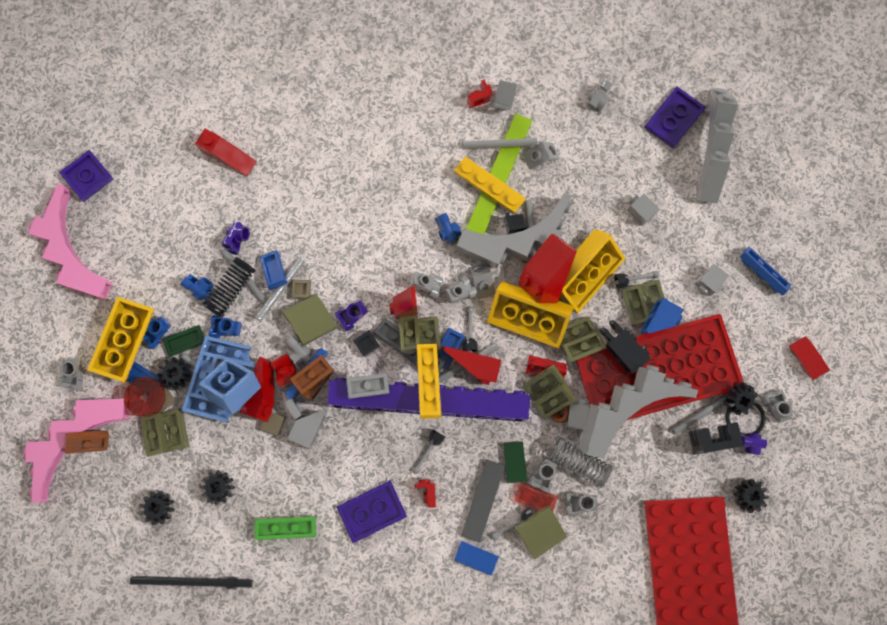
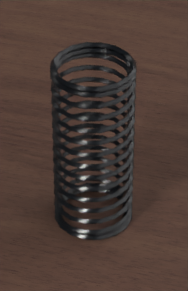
[203,257,256,317]

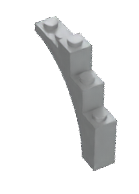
[697,88,738,203]
[456,193,572,269]
[578,365,698,459]

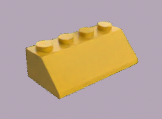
[560,229,626,314]
[487,281,575,348]
[87,296,155,383]

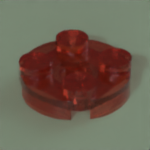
[124,377,166,417]

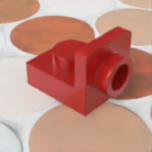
[467,79,493,109]
[271,354,297,387]
[414,479,436,508]

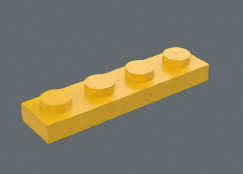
[454,156,526,215]
[417,344,441,419]

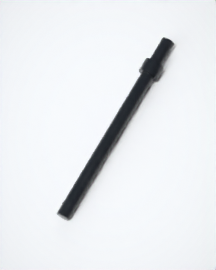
[130,576,253,589]

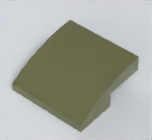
[622,280,665,326]
[283,294,337,346]
[399,315,442,354]
[560,316,606,363]
[523,364,575,419]
[140,409,190,457]
[514,505,567,560]

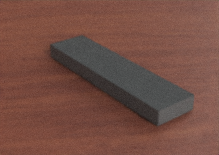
[373,318,446,373]
[461,459,505,542]

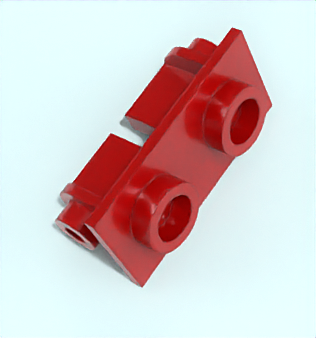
[525,355,567,378]

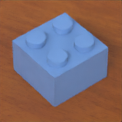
[199,357,261,415]

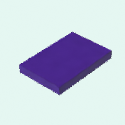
[644,86,706,149]
[336,480,407,543]

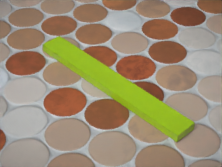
[466,113,532,234]

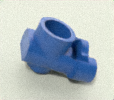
[435,213,461,244]
[180,274,214,300]
[209,315,242,338]
[143,316,171,349]

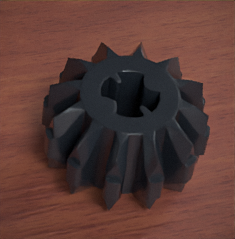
[157,357,192,391]
[723,381,758,416]
[200,470,235,505]
[733,479,770,513]
[139,491,175,525]

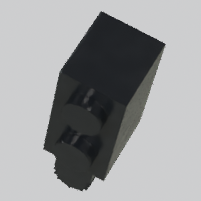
[600,320,651,376]

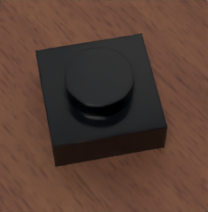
[353,330,380,357]

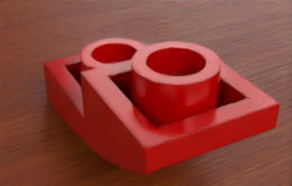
[789,336,830,381]

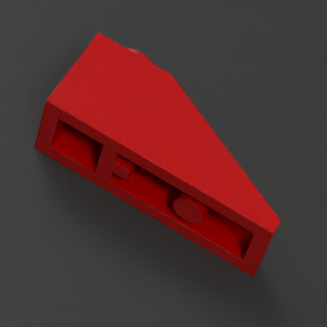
[195,128,257,176]
[389,286,418,319]
[441,345,501,385]
[239,357,274,422]

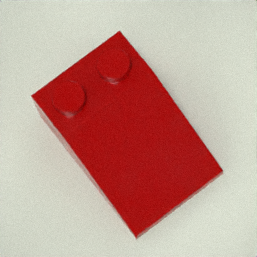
[518,234,577,303]

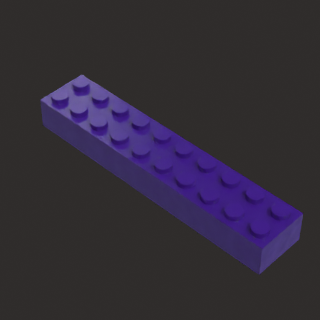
[327,377,530,422]

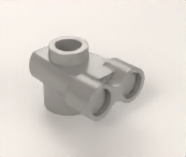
[587,79,612,111]
[411,272,443,299]
[444,276,478,303]
[285,336,312,366]
[58,357,83,389]
[761,390,792,423]
[528,458,557,493]
[567,492,598,517]

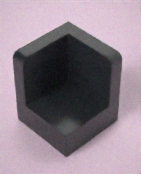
[504,212,528,235]

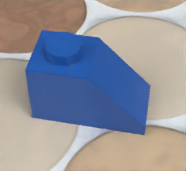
[640,298,684,335]

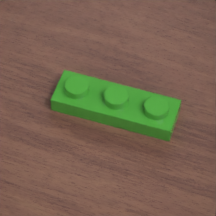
[255,516,317,540]

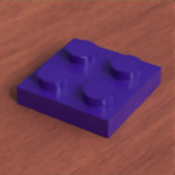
[59,150,114,202]

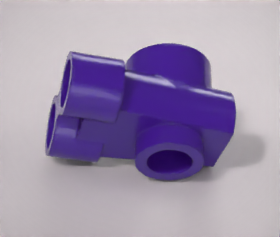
[222,221,250,255]
[335,300,369,332]
[741,433,767,455]

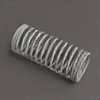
[549,437,613,488]

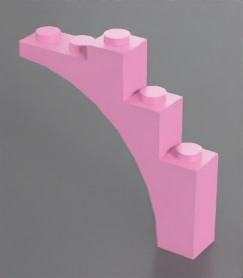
[29,184,112,300]
[23,399,129,503]

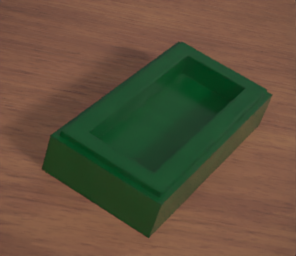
[163,325,204,357]
[503,442,528,483]

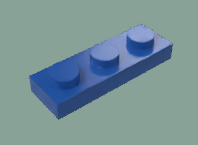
[740,246,791,296]

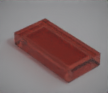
[514,482,558,511]

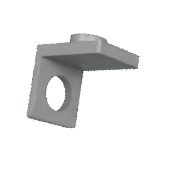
[493,80,517,111]
[523,142,560,170]
[468,263,495,299]

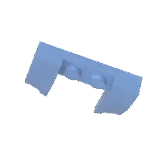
[182,335,254,423]

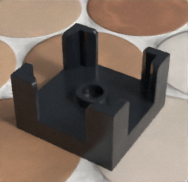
[688,422,744,455]

